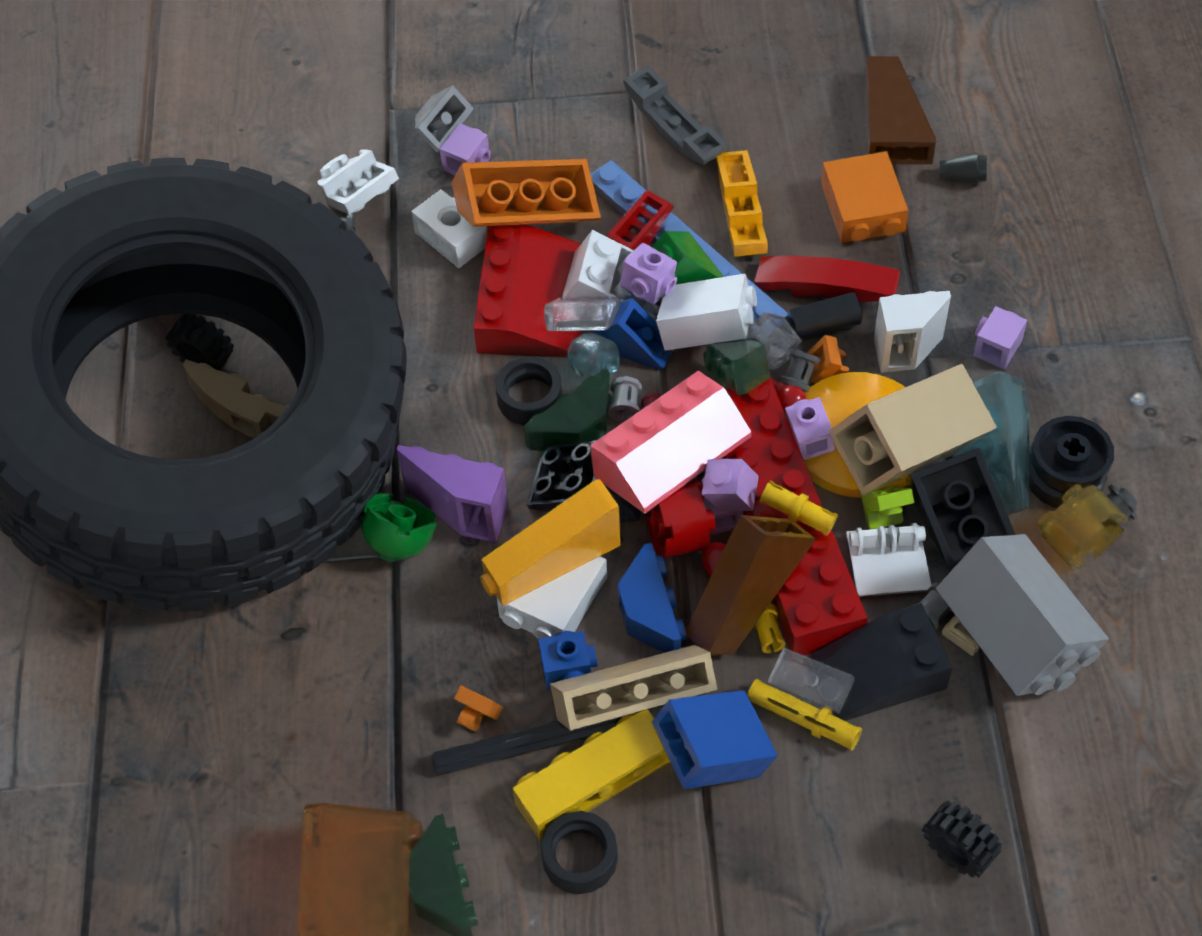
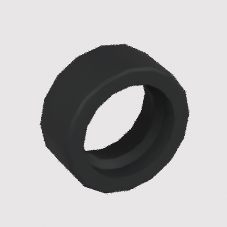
[496,357,562,425]
[540,811,618,894]

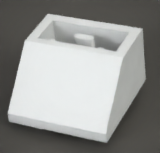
[874,291,951,373]

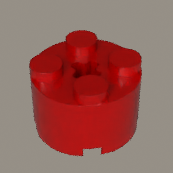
[645,477,716,559]

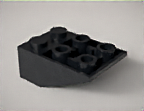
[526,440,641,522]

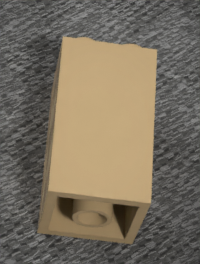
[828,364,997,496]

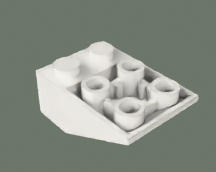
[561,230,663,321]

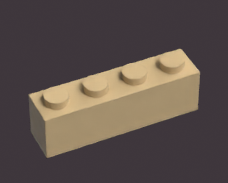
[550,645,717,730]

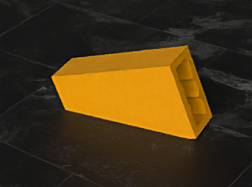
[480,478,620,606]

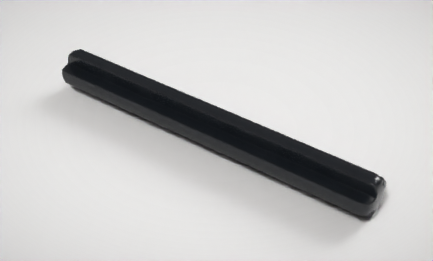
[432,717,621,775]

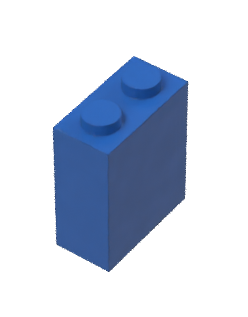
[652,690,778,789]

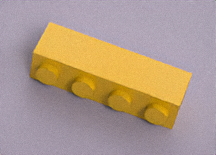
[512,709,671,841]

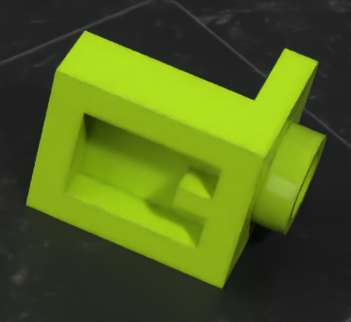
[861,487,914,529]

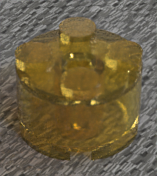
[1036,484,1129,570]

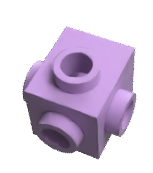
[620,242,677,305]

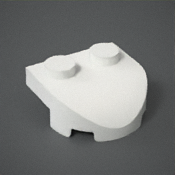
[317,149,399,214]

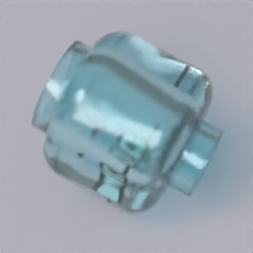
[568,332,620,382]

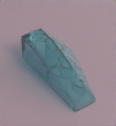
[961,371,1030,516]

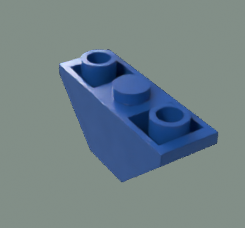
[618,543,687,653]

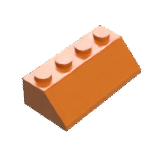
[451,159,601,227]

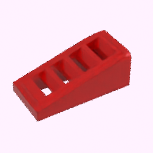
[606,189,673,250]

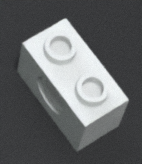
[411,190,487,268]

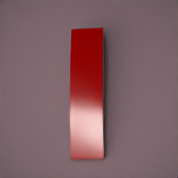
[754,255,901,303]

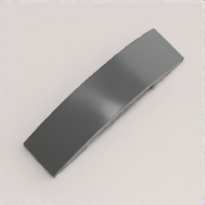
[623,65,729,165]

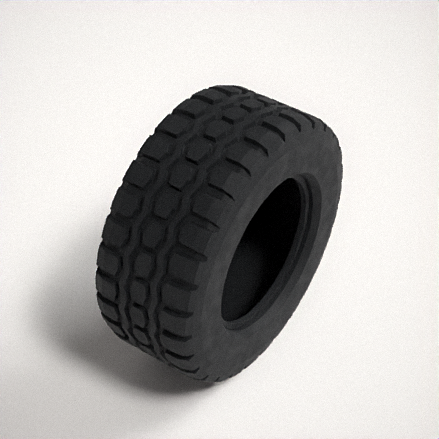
[0,157,407,611]

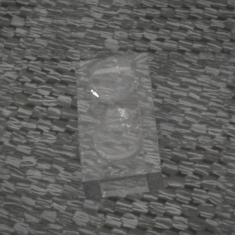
[767,648,855,714]

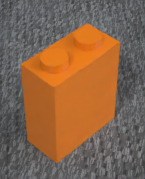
[821,151,909,243]

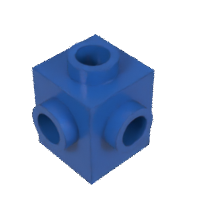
[538,631,597,690]

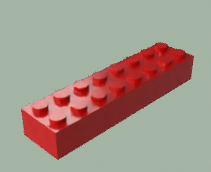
[721,377,868,659]

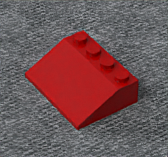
[473,224,584,358]

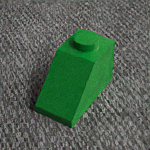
[652,231,724,284]

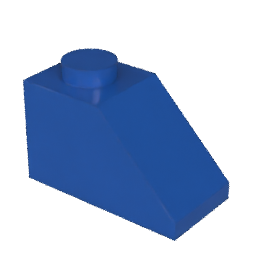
[592,298,674,370]

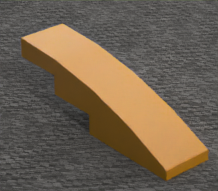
[716,150,768,257]

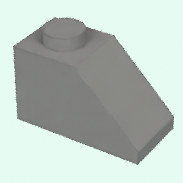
[415,85,474,153]

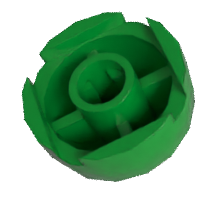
[361,493,437,562]

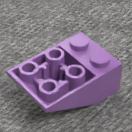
[397,445,509,543]

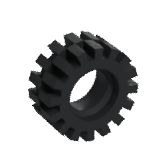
[165,314,234,371]
[922,801,1002,878]

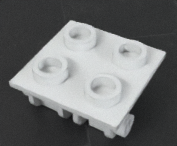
[846,523,931,597]

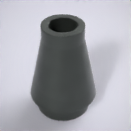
[939,152,987,185]

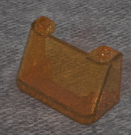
[297,803,423,936]

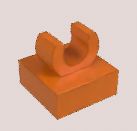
[807,335,849,383]
[454,685,503,732]

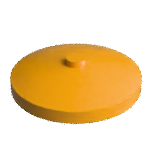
[804,372,922,498]

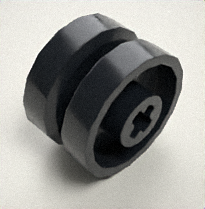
[1026,416,1114,510]

